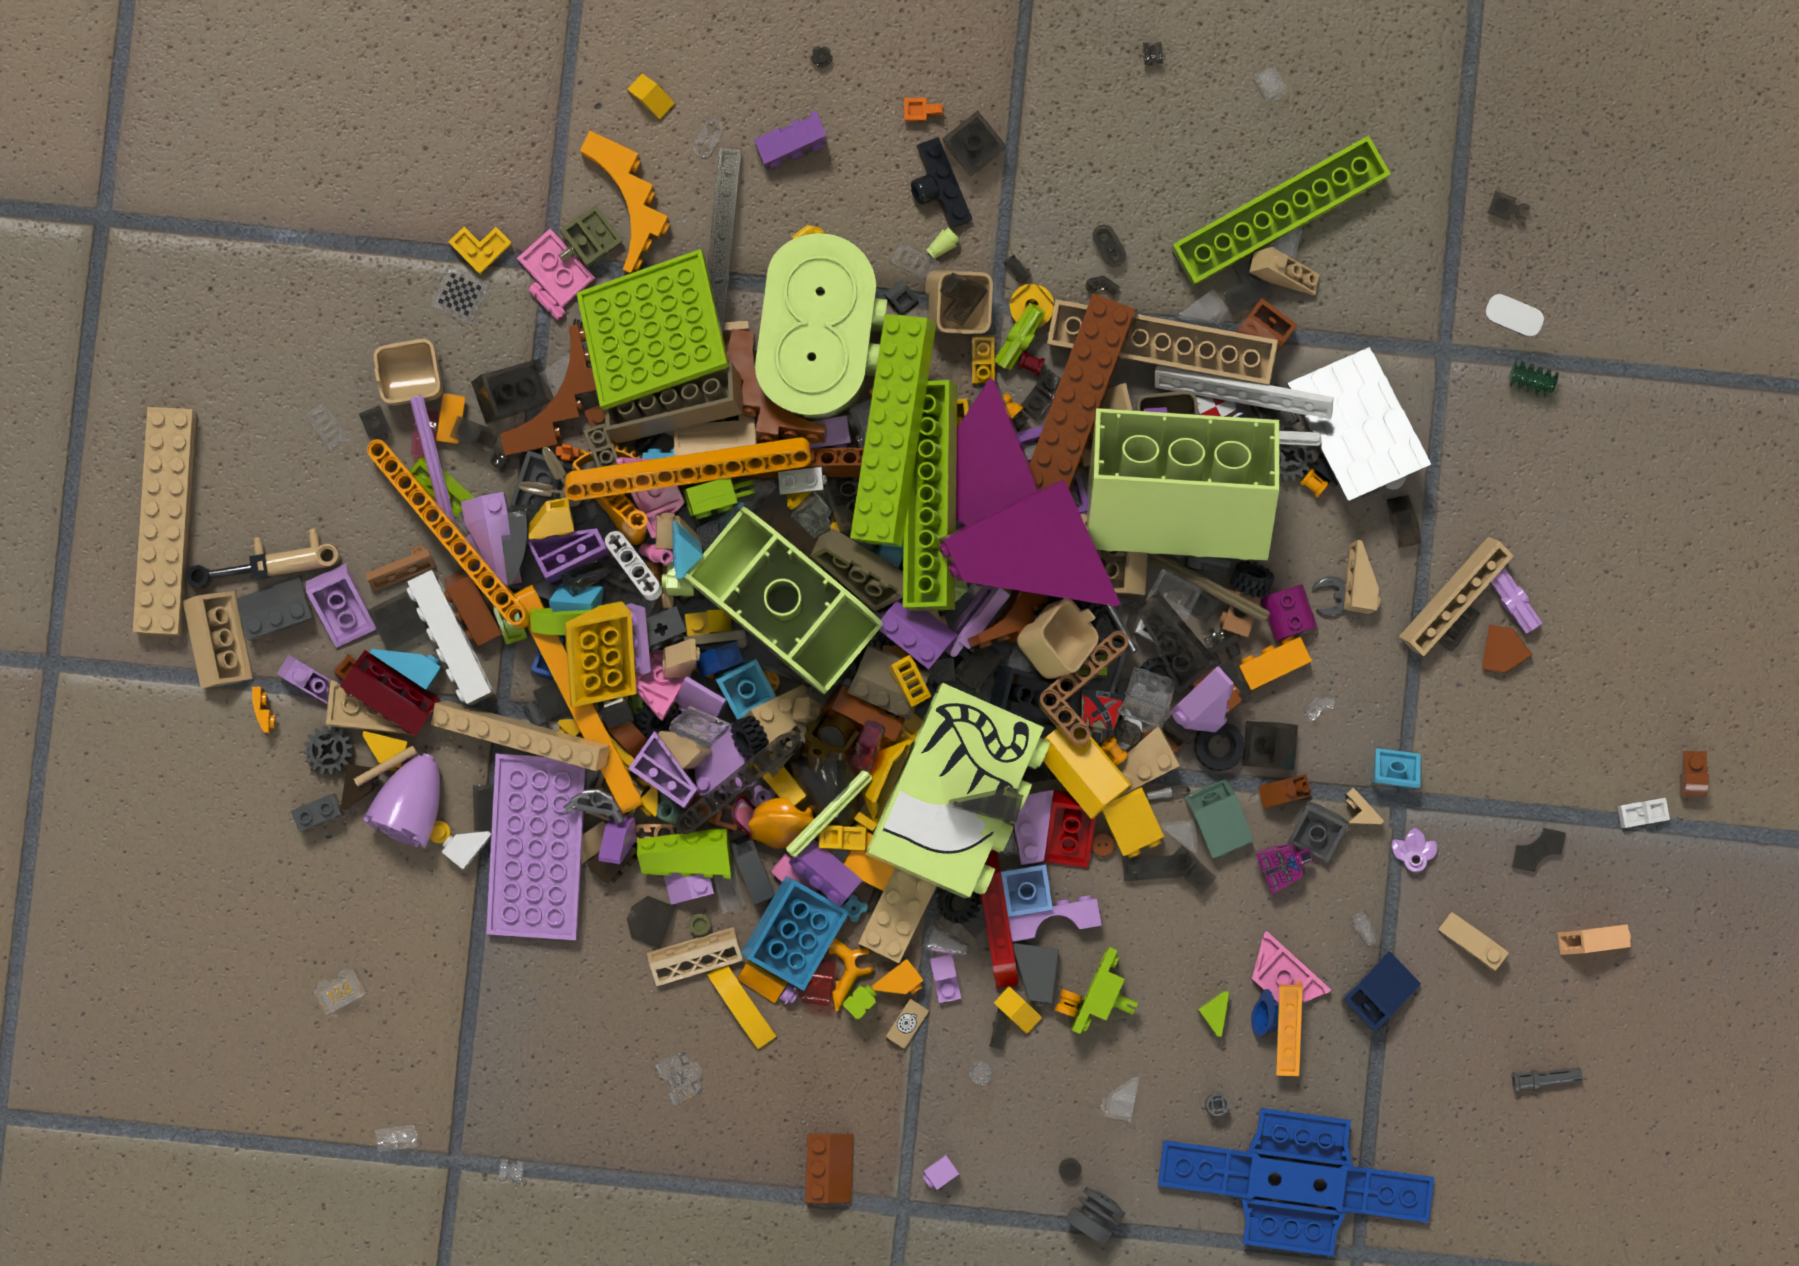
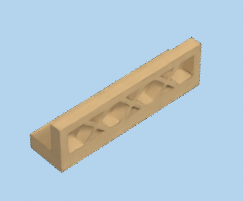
[647,927,743,986]

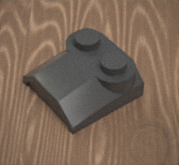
[1287,802,1349,863]

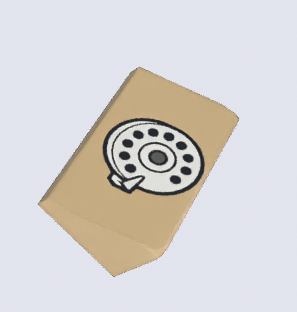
[885,998,929,1049]

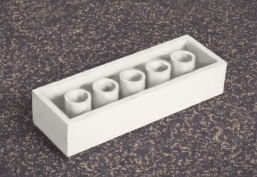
[406,570,495,706]

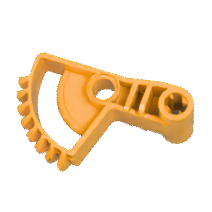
[572,444,648,545]

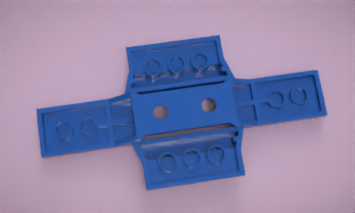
[1157,1107,1434,1256]

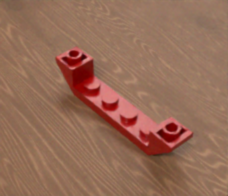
[981,851,1018,988]

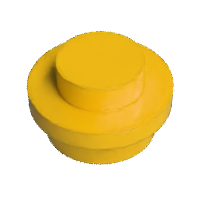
[430,821,451,843]

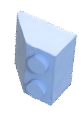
[1001,863,1053,917]

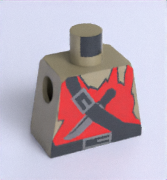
[1081,688,1125,742]

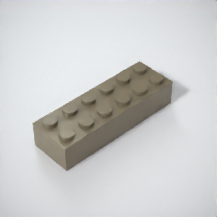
[605,362,743,444]

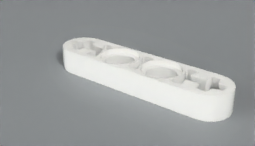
[605,531,662,601]

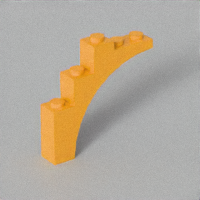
[580,130,670,274]

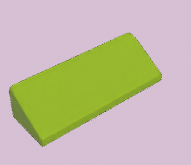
[410,456,475,519]

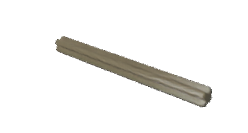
[1150,554,1270,623]

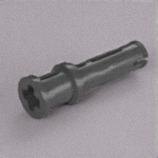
[1512,1067,1583,1093]

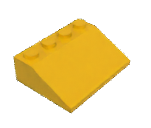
[565,601,636,707]

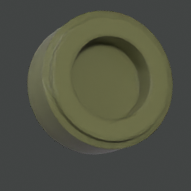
[689,913,711,936]

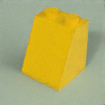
[1101,787,1164,859]

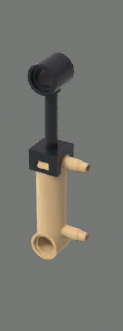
[186,528,341,589]

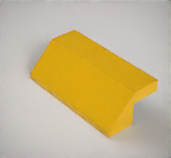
[1043,718,1131,819]

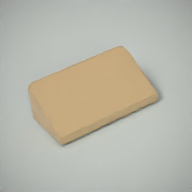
[581,820,607,864]

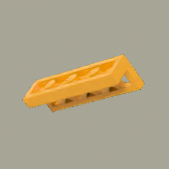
[1276,981,1303,1076]

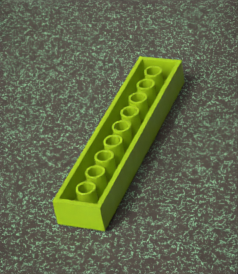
[1171,135,1391,287]
[850,314,936,547]
[903,380,957,611]

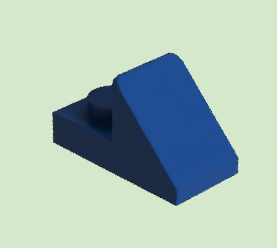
[696,641,744,678]

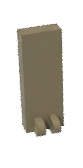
[684,629,747,648]

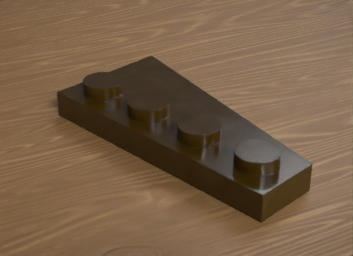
[753,486,825,570]

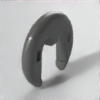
[1312,576,1346,617]

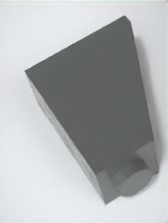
[730,835,775,905]
[1013,943,1059,1007]

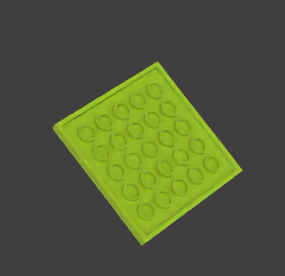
[577,249,729,411]

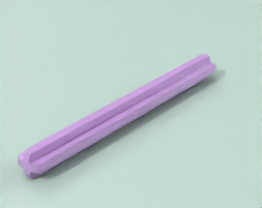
[410,395,455,522]

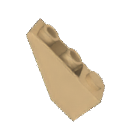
[1250,247,1320,295]

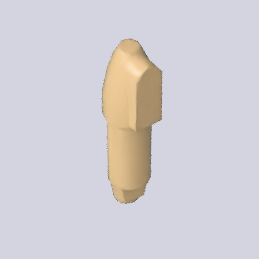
[661,567,674,610]

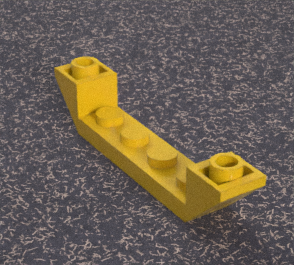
[557,719,659,817]

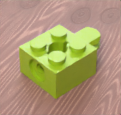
[682,478,756,520]

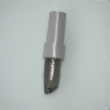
[1146,786,1191,801]

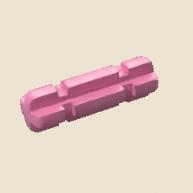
[528,282,565,320]

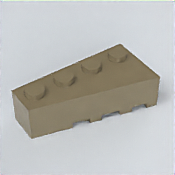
[811,528,903,612]

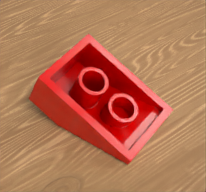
[1043,790,1096,868]

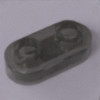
[1092,225,1126,267]

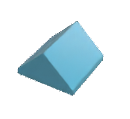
[672,521,703,579]
[549,584,604,612]
[1371,748,1421,789]

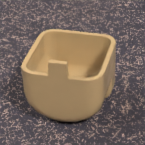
[925,270,993,334]
[374,339,443,406]
[1017,598,1099,679]

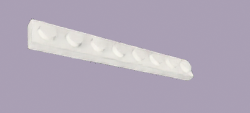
[1155,365,1334,419]

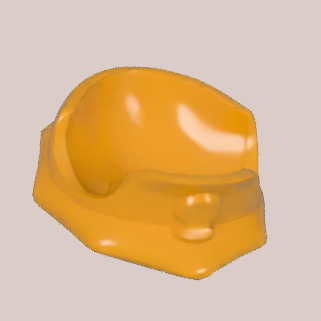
[748,797,819,849]

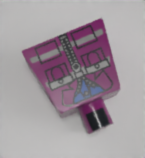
[1256,843,1314,894]

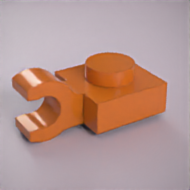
[904,98,943,121]
[556,444,580,462]

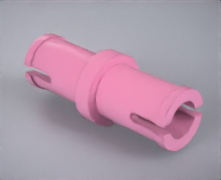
[639,543,673,564]

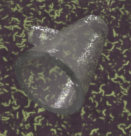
[922,922,968,956]

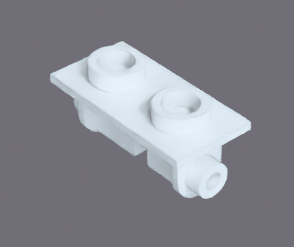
[778,467,827,495]

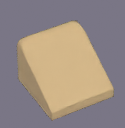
[793,697,822,724]

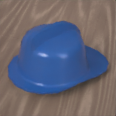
[1251,989,1279,1036]

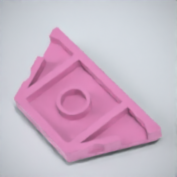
[616,457,685,538]
[635,649,701,720]
[1251,931,1331,1003]

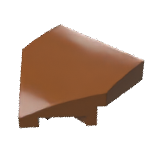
[1482,625,1533,673]

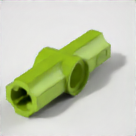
[994,303,1046,370]

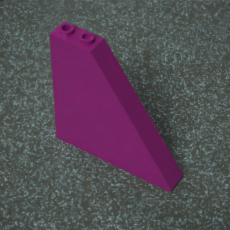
[956,378,1040,525]
[939,480,1121,606]

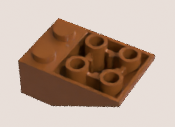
[1236,298,1297,352]

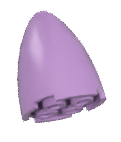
[363,753,440,848]

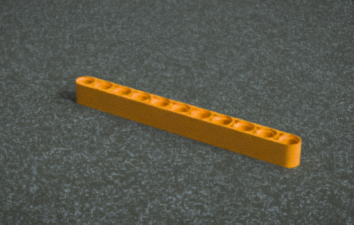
[565,438,811,501]
[367,439,530,629]
[514,585,644,814]

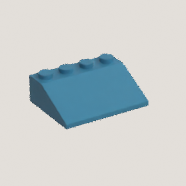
[741,875,849,991]

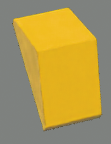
[627,73,675,120]

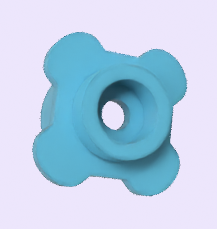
[841,895,867,922]

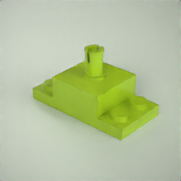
[1071,947,1138,1034]

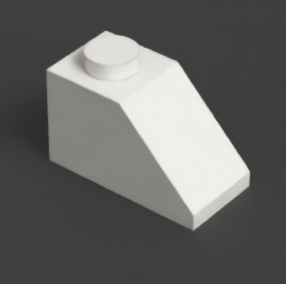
[442,831,491,869]

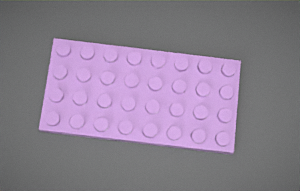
[486,753,586,940]

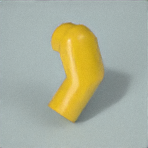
[791,225,825,239]

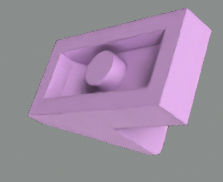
[930,954,961,1003]

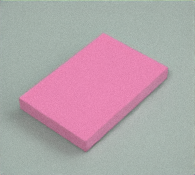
[517,229,596,308]

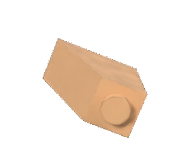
[1557,924,1631,955]

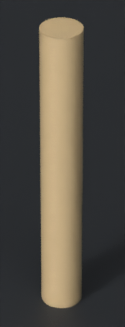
[354,746,417,787]

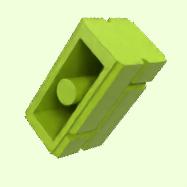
[843,984,877,1019]

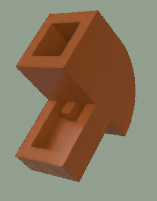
[602,707,648,759]
[1680,751,1709,797]

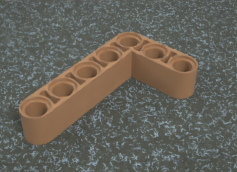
[1039,631,1129,747]

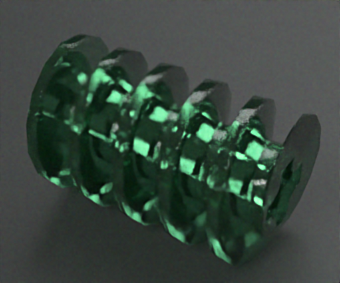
[1509,359,1559,398]

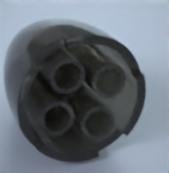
[789,748,860,827]

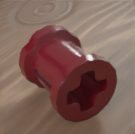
[1017,351,1045,377]

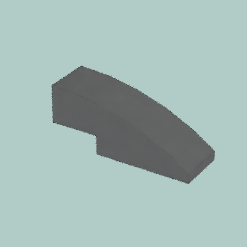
[501,511,527,585]

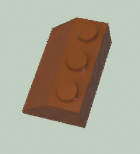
[805,1132,853,1203]

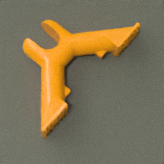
[828,937,874,1011]

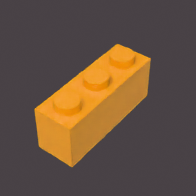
[1238,635,1312,691]

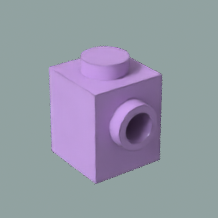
[923,1154,959,1190]

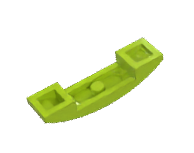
[530,605,600,635]

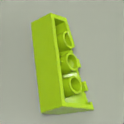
[637,828,732,879]

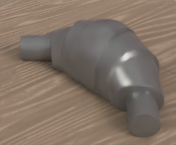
[563,788,625,824]

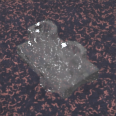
[375,1124,419,1153]

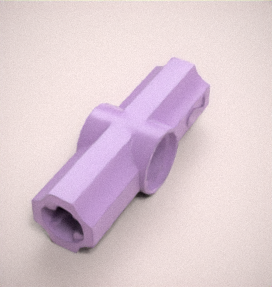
[1490,567,1542,634]

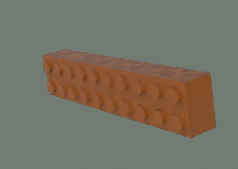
[1030,293,1138,491]

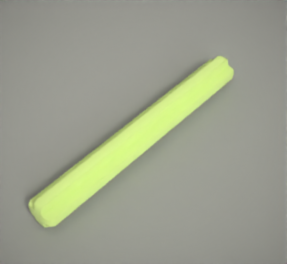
[786,770,873,857]

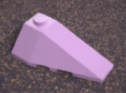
[461,492,522,585]
[1170,666,1234,732]

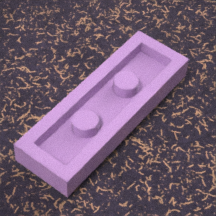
[626,603,651,674]

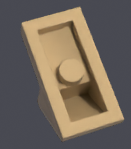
[1345,788,1384,825]

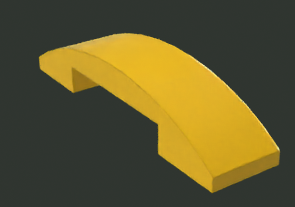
[707,965,777,1049]

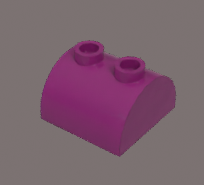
[1260,584,1318,641]

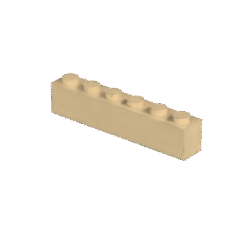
[1399,537,1514,656]

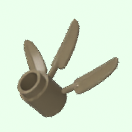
[518,447,582,507]

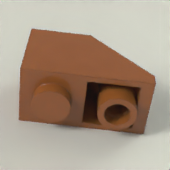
[1258,774,1312,808]

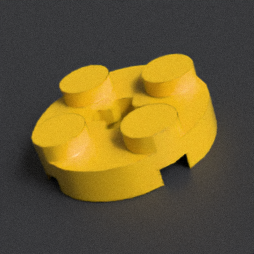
[1009,284,1054,328]

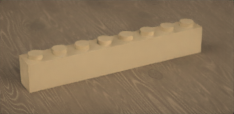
[431,700,610,771]

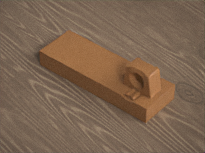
[365,545,436,592]

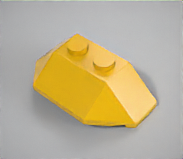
[862,737,915,824]

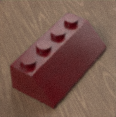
[339,650,440,736]

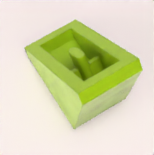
[1197,991,1229,1037]

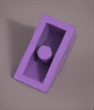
[598,814,637,864]

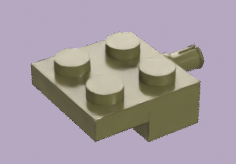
[558,205,623,268]

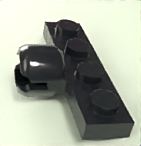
[911,137,972,228]

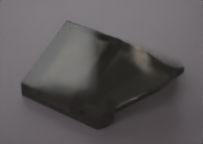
[627,896,676,949]

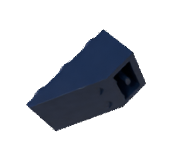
[1341,951,1421,1032]

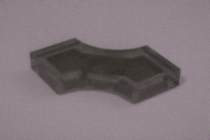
[1511,828,1566,872]

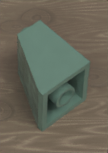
[1184,779,1254,859]

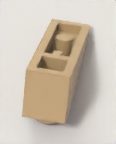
[1343,540,1381,614]
[1438,912,1509,971]

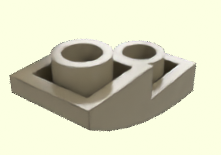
[582,423,618,468]

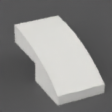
[1617,798,1670,828]

